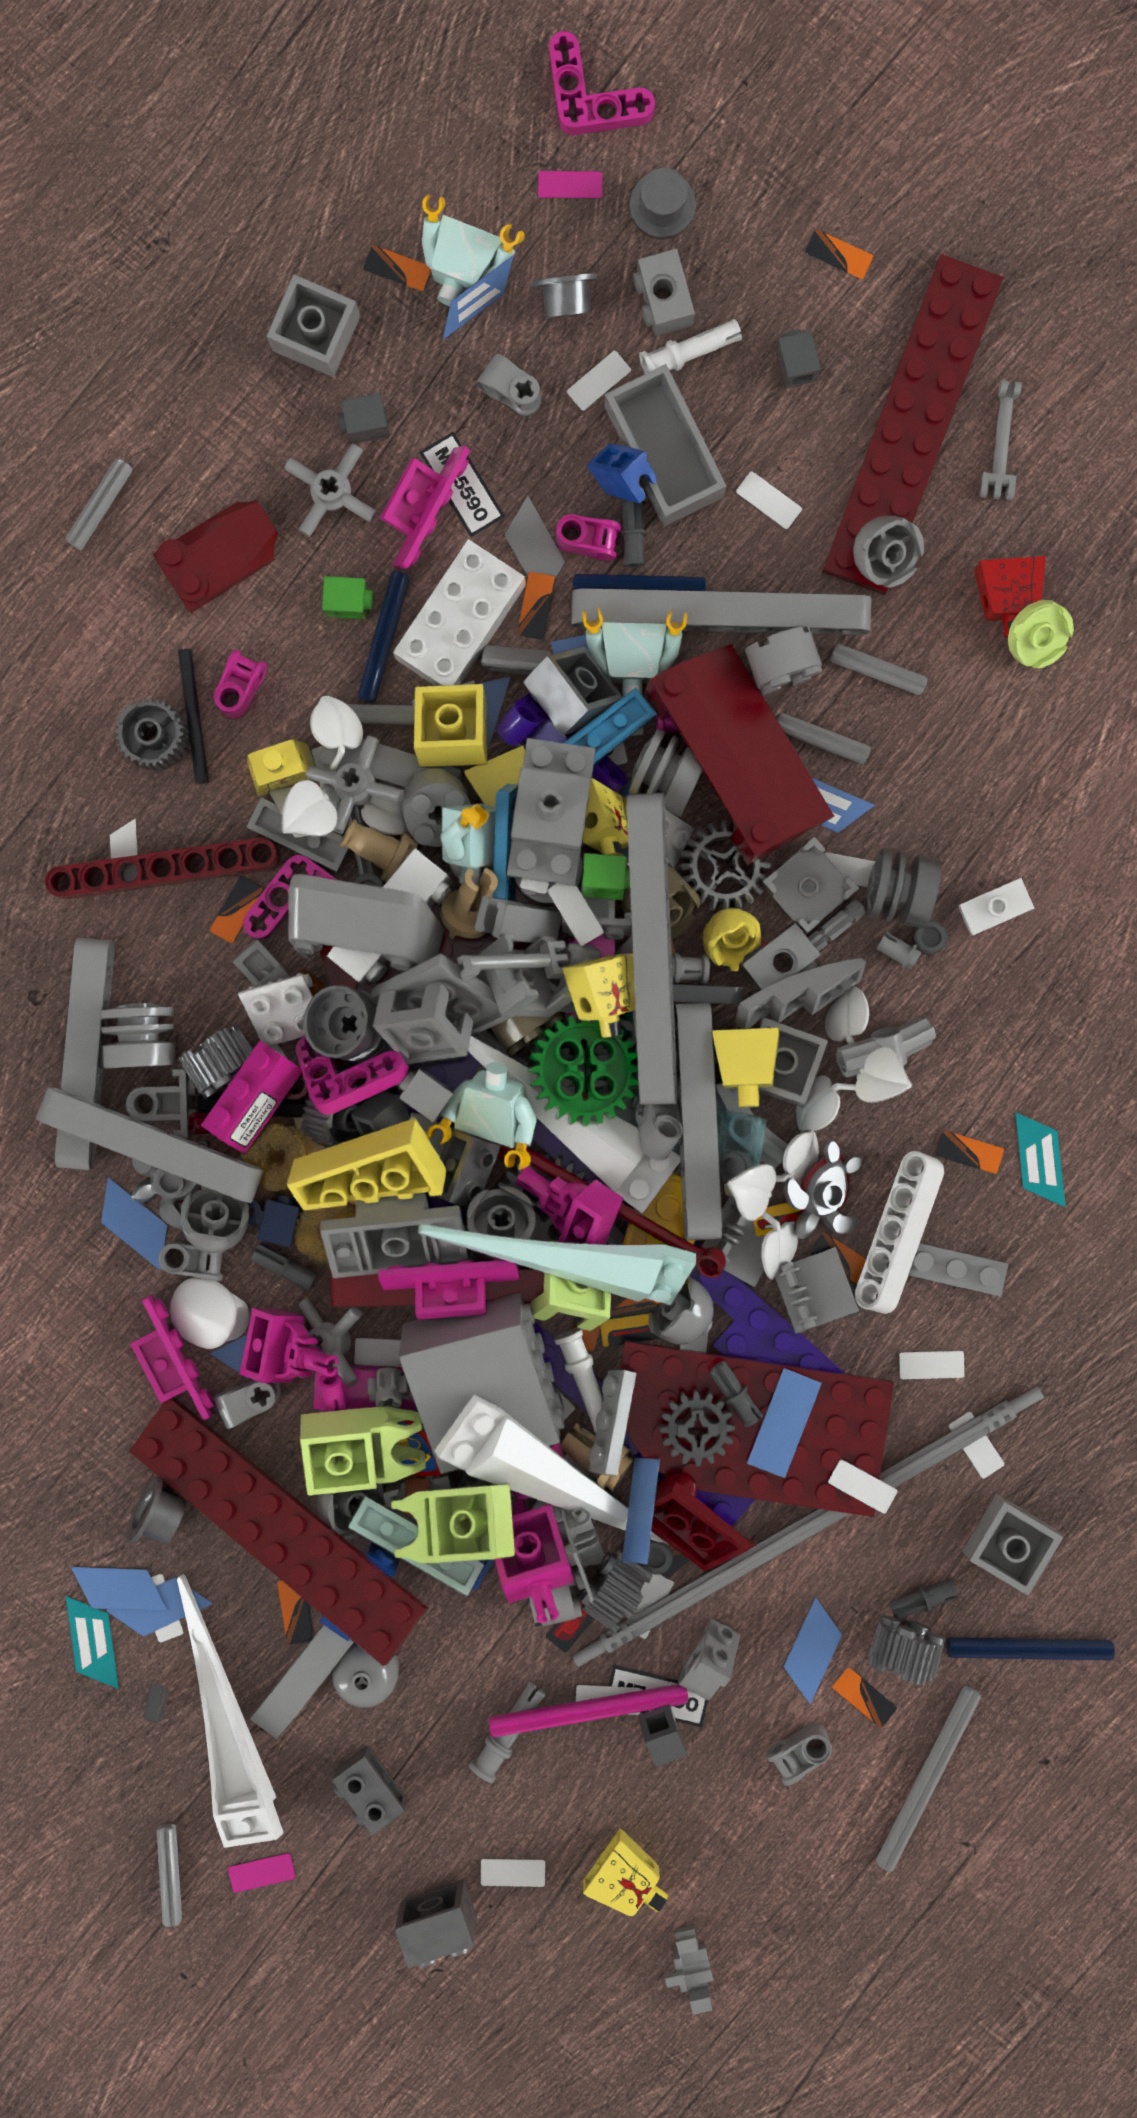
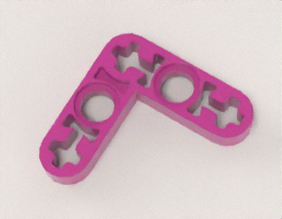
[549,31,655,135]
[243,855,337,939]
[296,1036,408,1115]

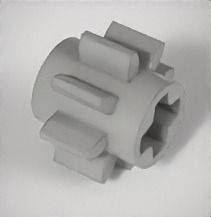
[368,1367,410,1408]

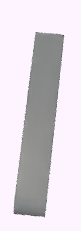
[55,937,115,1171]
[674,1002,722,1241]
[36,1087,264,1203]

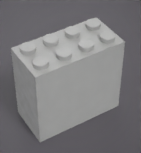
[399,1292,564,1474]

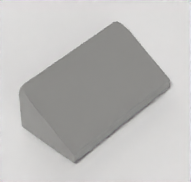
[481,645,551,675]

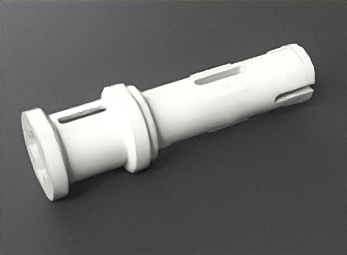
[639,319,742,374]
[555,1328,603,1432]

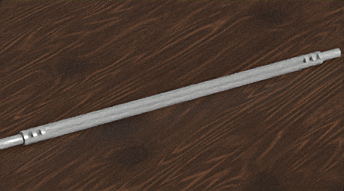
[572,1386,1044,1667]

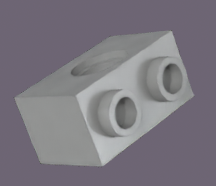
[633,249,695,337]
[740,923,820,991]
[399,1069,454,1122]

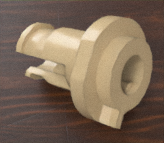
[340,819,419,883]
[440,868,498,939]
[561,1423,633,1491]

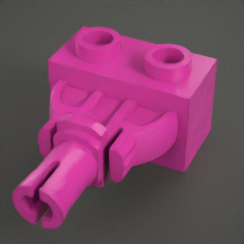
[516,1166,624,1245]
[240,1308,339,1383]

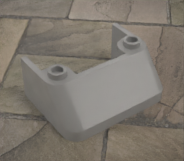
[288,874,445,971]

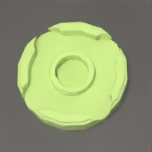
[1008,600,1074,668]

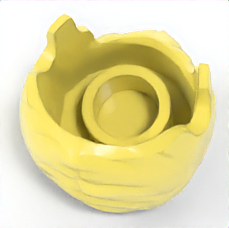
[703,908,761,971]

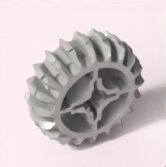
[679,821,771,911]

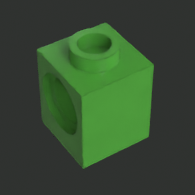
[322,576,373,620]
[582,853,630,900]

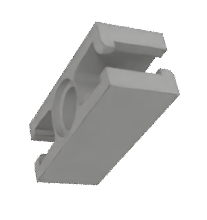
[474,896,562,943]

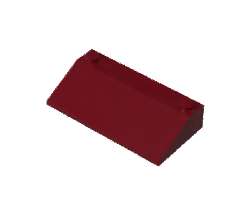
[645,644,834,866]

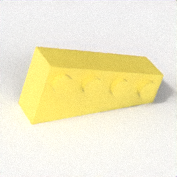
[287,1118,447,1210]

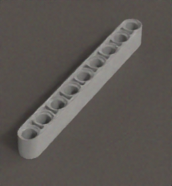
[571,588,871,635]
[627,793,677,1105]

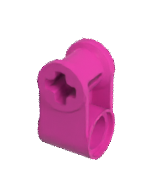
[555,514,622,561]
[214,649,267,719]

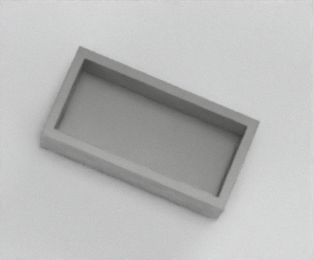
[604,364,727,527]

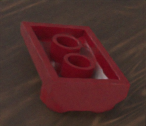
[153,500,278,613]
[651,1474,757,1571]

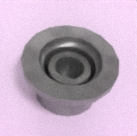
[629,167,696,239]
[531,274,598,319]
[127,1477,185,1544]

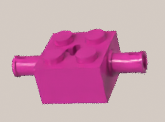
[495,1493,574,1623]

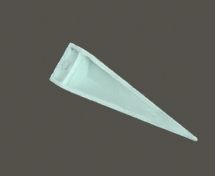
[418,1224,696,1305]

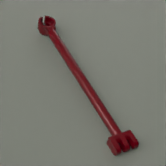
[497,1143,726,1278]

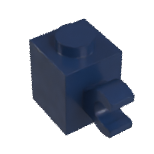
[247,1194,303,1247]

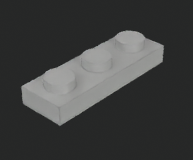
[246,797,350,873]
[908,1243,1008,1296]
[589,1370,636,1476]

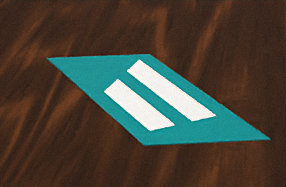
[1015,1112,1066,1208]
[66,1596,119,1689]

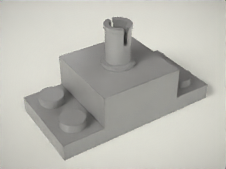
[507,738,596,887]
[320,1193,469,1278]

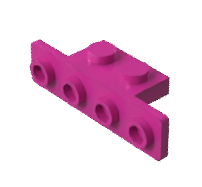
[380,446,470,569]
[378,1258,519,1320]
[130,1294,215,1420]

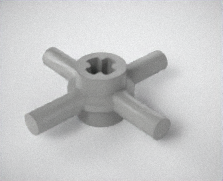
[284,443,377,537]
[306,736,404,833]
[298,1298,362,1388]

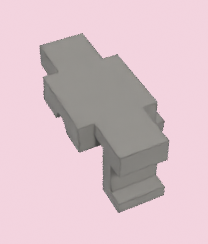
[665,1925,713,2015]

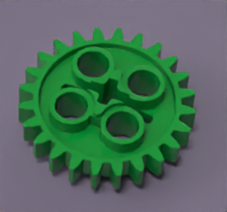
[528,1015,639,1127]

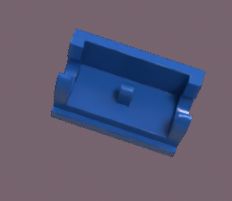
[586,443,656,504]

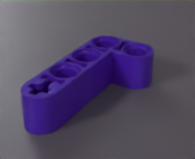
[496,693,627,793]

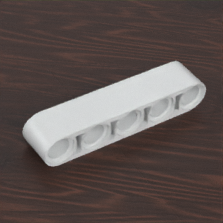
[855,1151,944,1314]

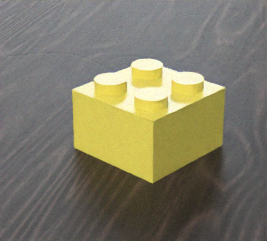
[414,684,488,767]

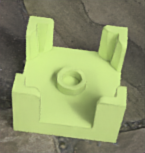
[531,1240,611,1331]

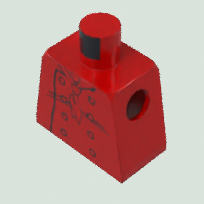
[974,556,1046,638]

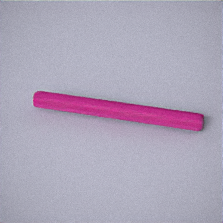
[489,1684,688,1737]

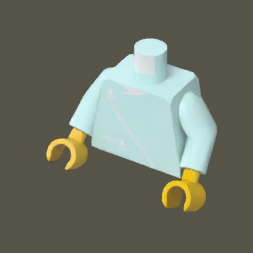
[422,194,524,306]
[582,608,687,697]
[441,804,496,885]
[427,1062,537,1170]

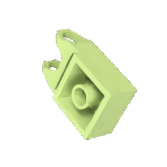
[300,1406,426,1496]
[391,1484,515,1564]

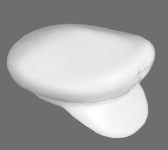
[170,1277,250,1349]

